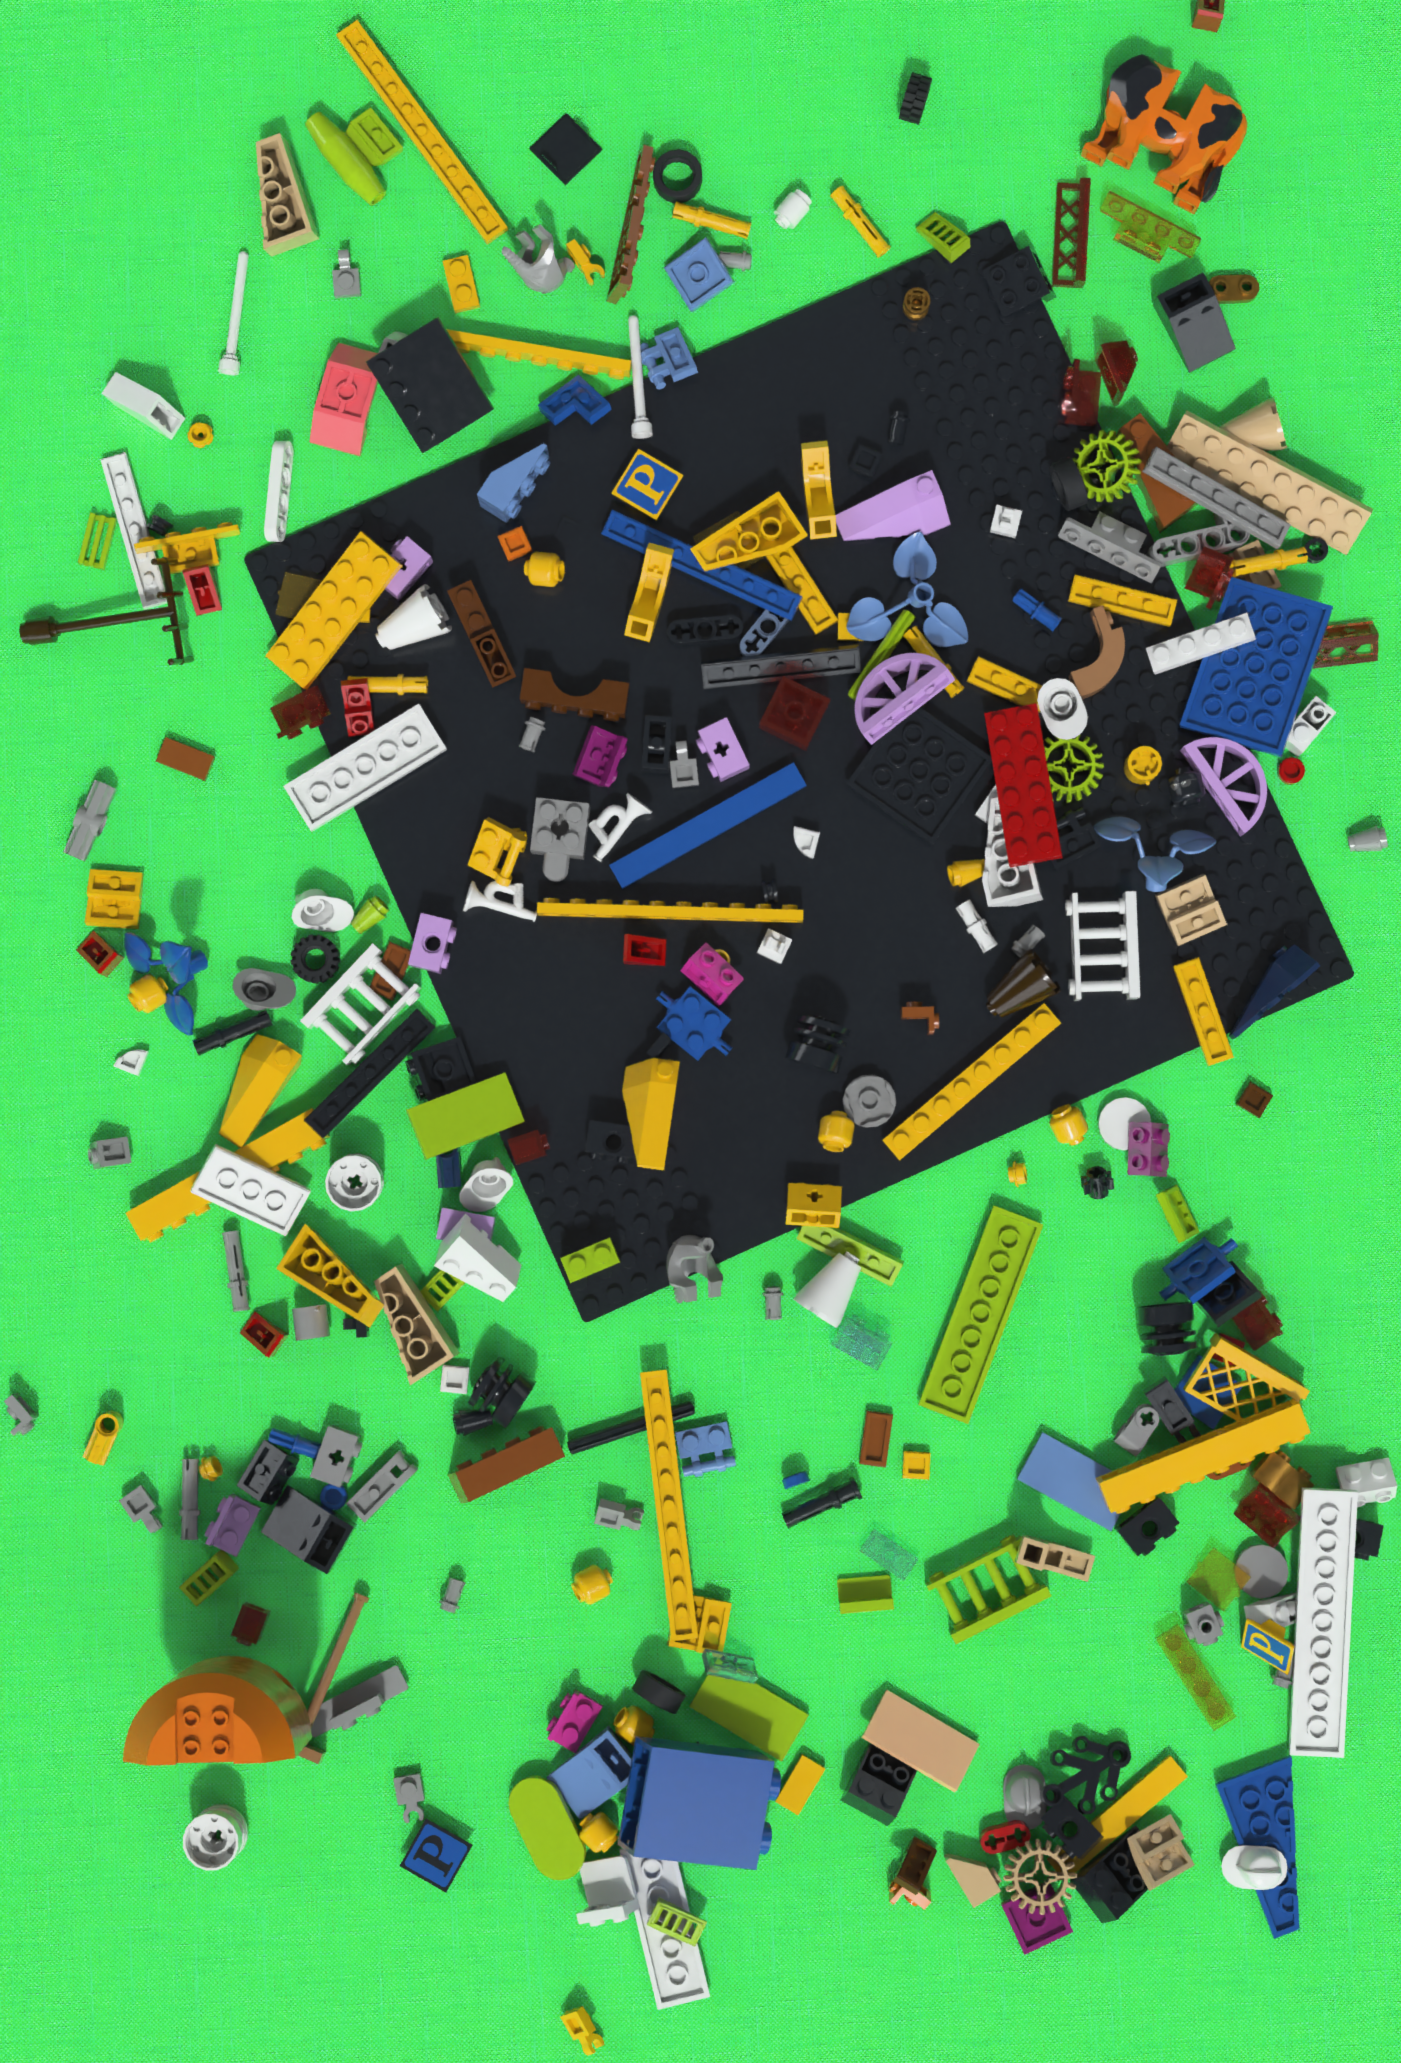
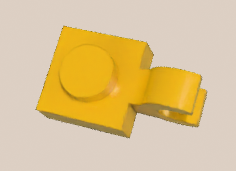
[566,239,605,286]
[560,2006,605,2056]

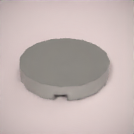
[843,1075,896,1128]
[1234,1544,1289,1599]

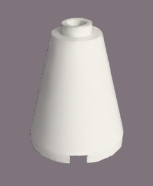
[375,584,452,650]
[793,1251,861,1328]

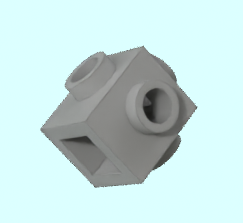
[1182,1601,1224,1646]

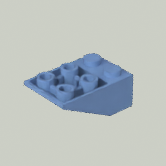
[477,443,550,523]
[546,1726,633,1819]

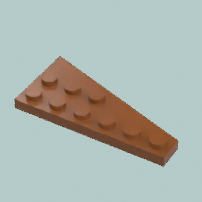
[606,145,656,304]

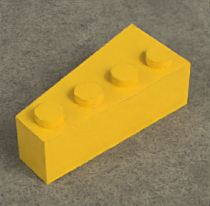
[276,1224,384,1328]

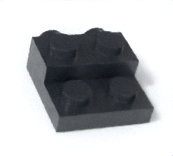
[405,1036,477,1103]
[1195,1260,1262,1327]

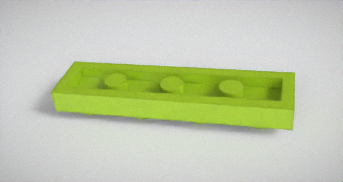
[796,1226,904,1287]

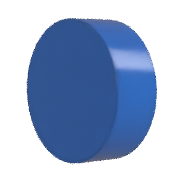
[782,1471,810,1490]
[320,1484,348,1510]

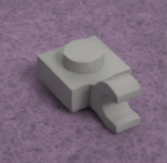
[332,249,361,299]
[670,741,699,788]
[119,1485,163,1533]
[594,1499,644,1530]

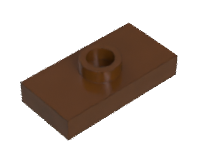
[893,1836,937,1895]

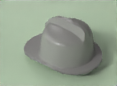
[232,968,296,1011]
[1003,1764,1047,1830]

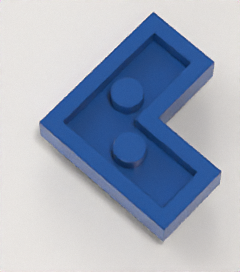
[538,375,612,426]

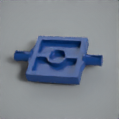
[656,986,733,1061]
[1159,1237,1238,1304]

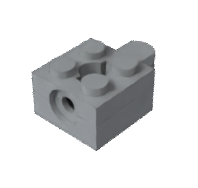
[530,797,590,882]

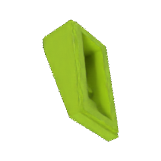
[916,212,971,263]
[420,1270,465,1312]
[179,1549,239,1607]
[647,1897,707,1947]

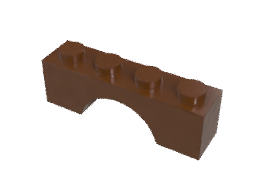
[520,668,630,721]

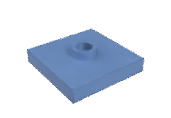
[664,237,735,312]

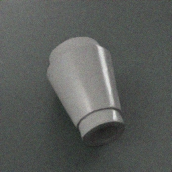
[1347,826,1388,852]

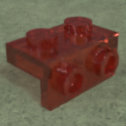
[1185,546,1234,609]
[270,686,331,740]
[1231,1290,1283,1351]
[1234,1482,1300,1548]

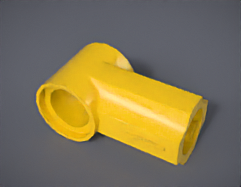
[82,1410,124,1466]

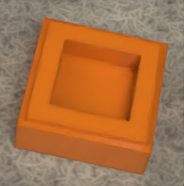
[498,526,532,562]

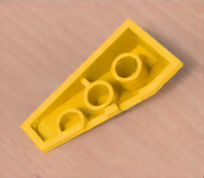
[690,491,808,572]
[219,1034,302,1148]
[622,1058,680,1170]

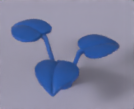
[124,932,208,1035]

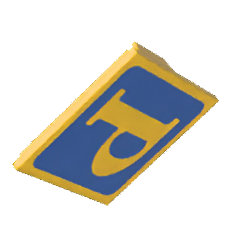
[611,449,683,520]
[1241,1618,1295,1675]

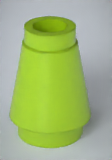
[350,895,390,934]

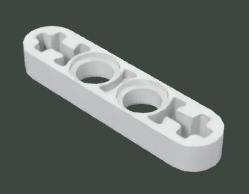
[264,441,294,542]

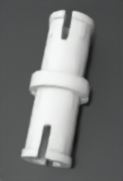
[955,899,998,953]

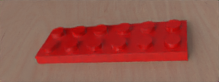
[984,703,1063,868]

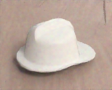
[1037,678,1088,740]
[291,889,354,932]
[459,1157,513,1212]
[1221,1845,1287,1890]

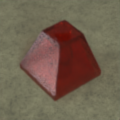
[1095,341,1138,407]

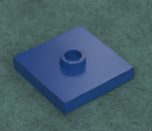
[1174,1355,1243,1429]

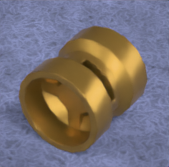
[903,287,930,320]

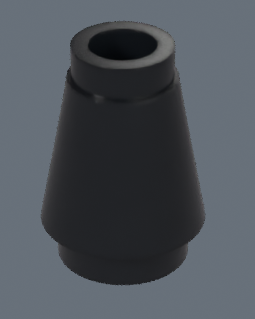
[452,1409,493,1436]

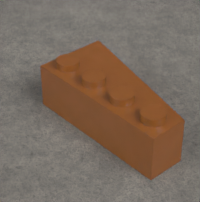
[1116,413,1198,533]
[448,1425,565,1504]

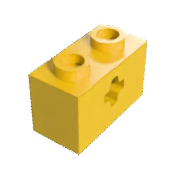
[786,1183,842,1228]

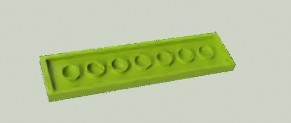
[918,1205,1044,1424]

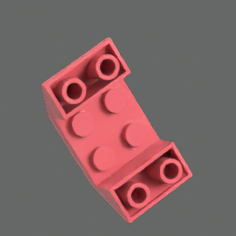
[309,342,378,457]

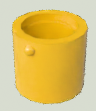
[1124,746,1162,785]

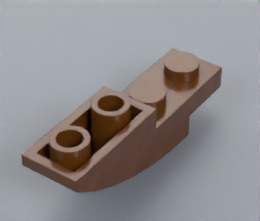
[447,580,516,688]

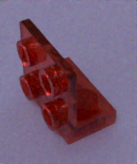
[1061,359,1102,426]

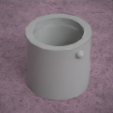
[292,1304,330,1341]

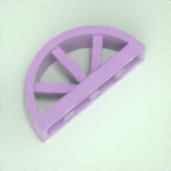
[855,653,955,745]
[1180,737,1267,837]

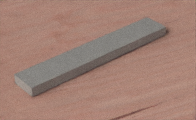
[1142,447,1291,549]

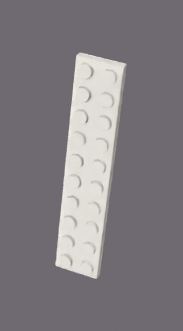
[1288,1487,1358,1758]

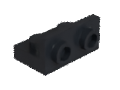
[236,1439,299,1505]

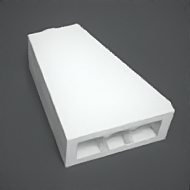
[101,372,185,440]

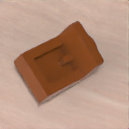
[900,1002,939,1035]

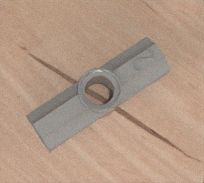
[63,780,117,862]

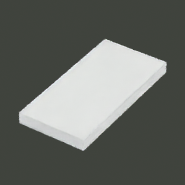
[190,1144,311,1236]

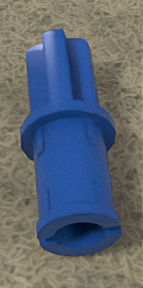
[1012,589,1063,632]
[268,1428,321,1460]

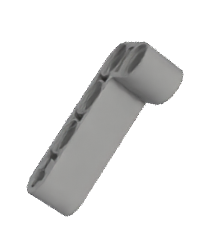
[1146,513,1250,567]

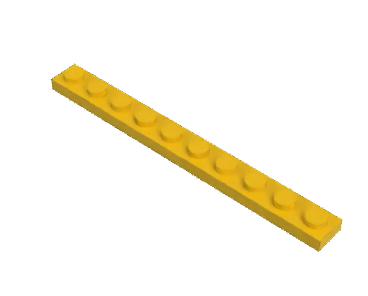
[336,20,508,245]
[537,898,803,923]
[640,1369,698,1641]

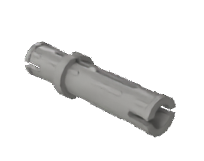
[222,1230,250,1312]
[179,1459,200,1540]

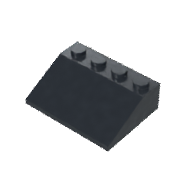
[366,317,494,454]

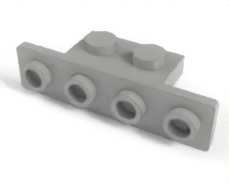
[1058,512,1162,583]
[311,1665,409,1737]

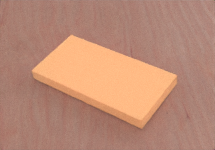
[861,1690,980,1793]

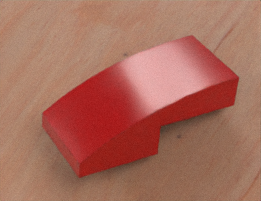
[341,678,375,737]

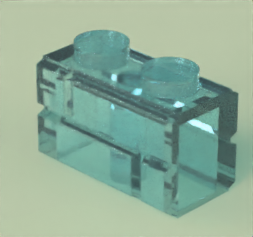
[830,1315,893,1371]

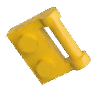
[468,817,527,886]

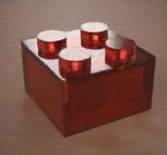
[759,676,831,751]

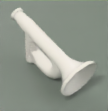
[588,793,653,862]
[463,881,537,922]

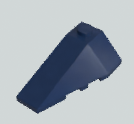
[1229,944,1320,1040]

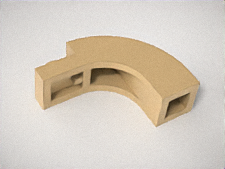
[1015,1535,1095,1582]

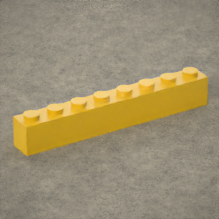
[126,1108,330,1243]
[1095,1399,1311,1514]

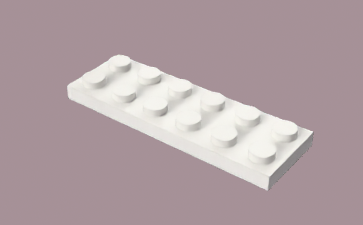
[283,704,447,832]
[619,1848,710,2010]

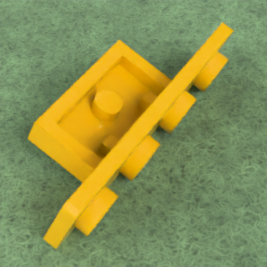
[134,522,240,574]

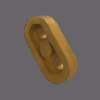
[1209,275,1259,304]

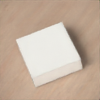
[440,1365,470,1394]

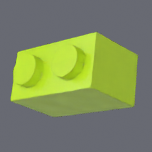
[560,1238,621,1283]

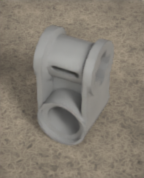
[1113,1404,1159,1457]

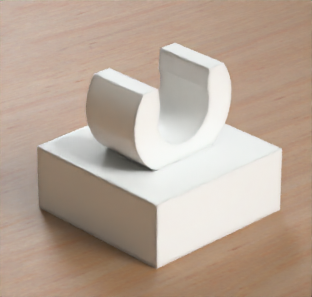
[990,505,1022,538]
[757,928,792,964]

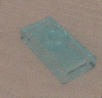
[859,1529,918,1581]
[702,1649,758,1684]

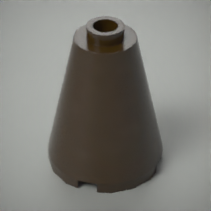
[985,948,1062,1017]

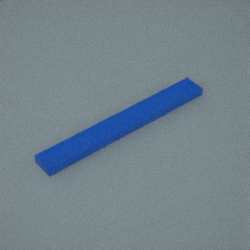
[601,510,803,621]
[609,762,807,889]

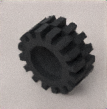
[899,72,932,125]
[291,935,340,984]

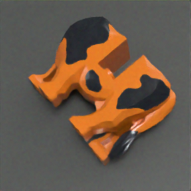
[1081,54,1248,214]

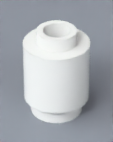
[774,189,812,229]

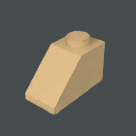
[944,1853,1002,1908]

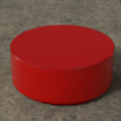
[1277,757,1305,785]

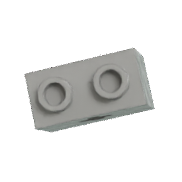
[310,1425,363,1487]

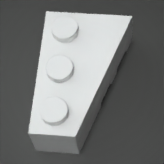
[434,1213,522,1302]

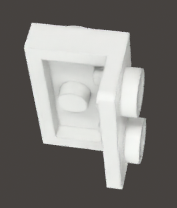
[1336,1458,1397,1507]

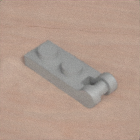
[346,1450,418,1523]

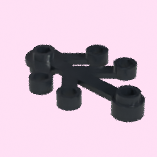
[1040,1736,1131,1815]

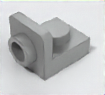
[88,1137,132,1170]
[4,1393,39,1436]

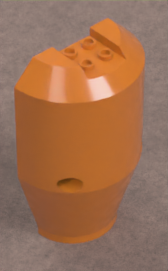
[123,1656,312,1766]

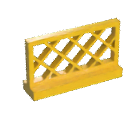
[1183,1333,1310,1421]

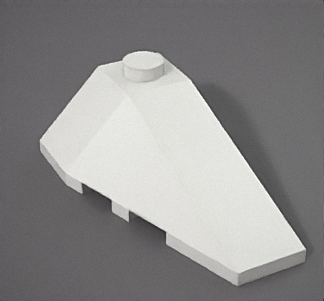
[982,797,1043,907]

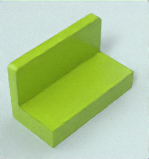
[837,1575,894,1614]

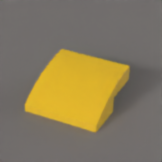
[85,869,143,929]
[667,1595,732,1656]

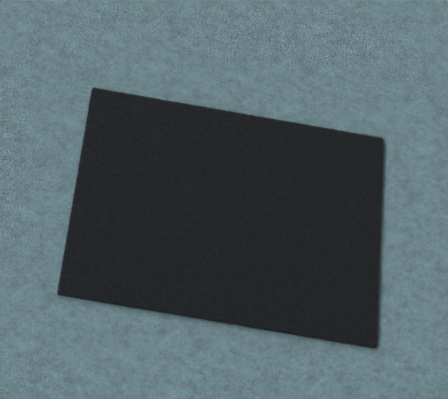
[244,221,1354,1322]

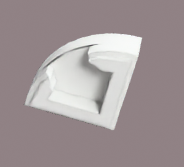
[793,826,820,859]
[114,1050,149,1076]

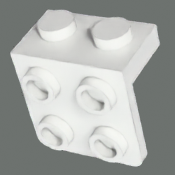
[576,1855,640,1927]

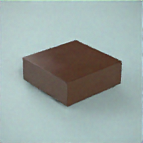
[1236,1082,1273,1118]

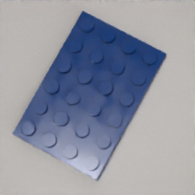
[1180,577,1333,758]

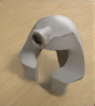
[502,224,575,294]
[666,1235,723,1304]

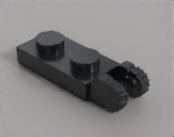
[1143,1376,1201,1444]

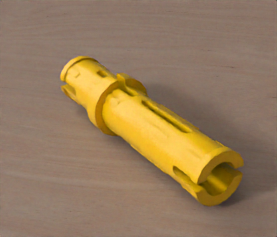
[830,185,891,258]
[672,201,752,239]
[1229,547,1308,577]
[903,626,965,698]
[347,674,428,695]

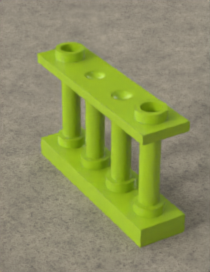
[925,1534,1051,1644]

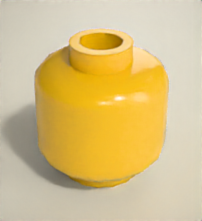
[524,552,565,587]
[127,974,169,1013]
[1049,1104,1088,1146]
[818,1111,855,1152]
[571,1565,613,1605]
[613,1705,655,1746]
[579,1812,619,1853]

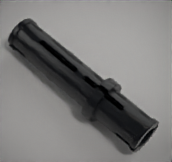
[192,1010,273,1056]

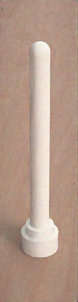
[218,251,249,376]
[628,315,653,439]

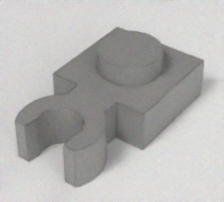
[393,1772,425,1823]

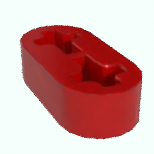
[979,1820,1031,1854]

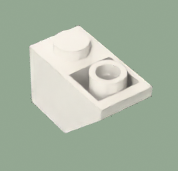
[1285,696,1336,757]
[1244,1592,1297,1627]

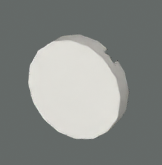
[1098,1097,1151,1151]

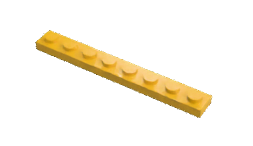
[446,329,632,380]
[882,1003,1061,1160]

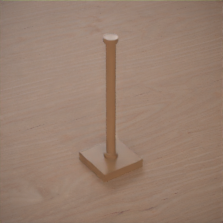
[297,1592,369,1764]

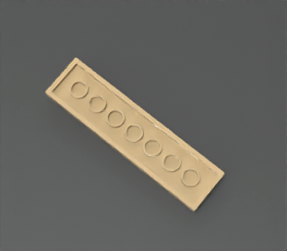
[1167,410,1373,555]

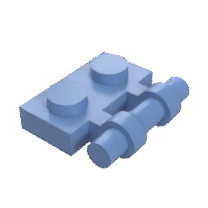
[640,327,698,389]
[675,1421,736,1477]

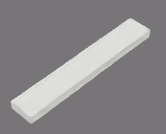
[100,452,167,610]

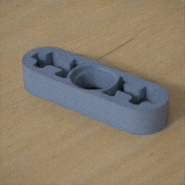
[740,610,789,657]

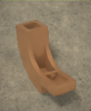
[1068,605,1125,699]

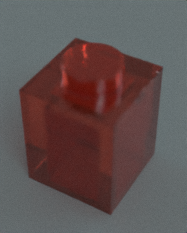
[508,1130,550,1166]
[231,1602,271,1646]

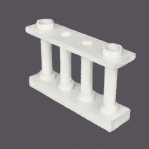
[1065,891,1140,1001]
[300,943,422,1065]

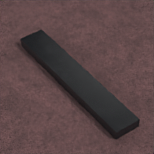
[701,644,861,689]
[304,1009,435,1140]

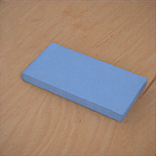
[1016,1432,1121,1531]

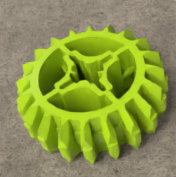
[1072,430,1142,502]
[1044,735,1104,803]

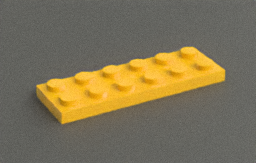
[265,531,403,690]

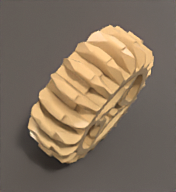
[1003,1839,1077,1915]

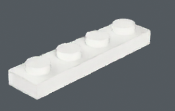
[1146,613,1256,675]

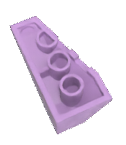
[836,470,951,541]

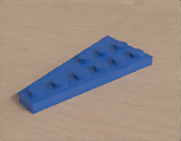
[1215,1755,1299,1939]

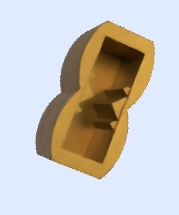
[1250,1450,1314,1510]

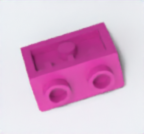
[680,943,744,1007]
[546,1689,603,1753]

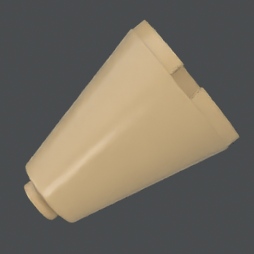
[1219,398,1287,451]

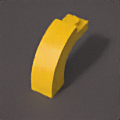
[801,441,837,539]
[624,543,674,642]

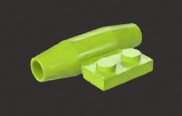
[305,107,403,206]

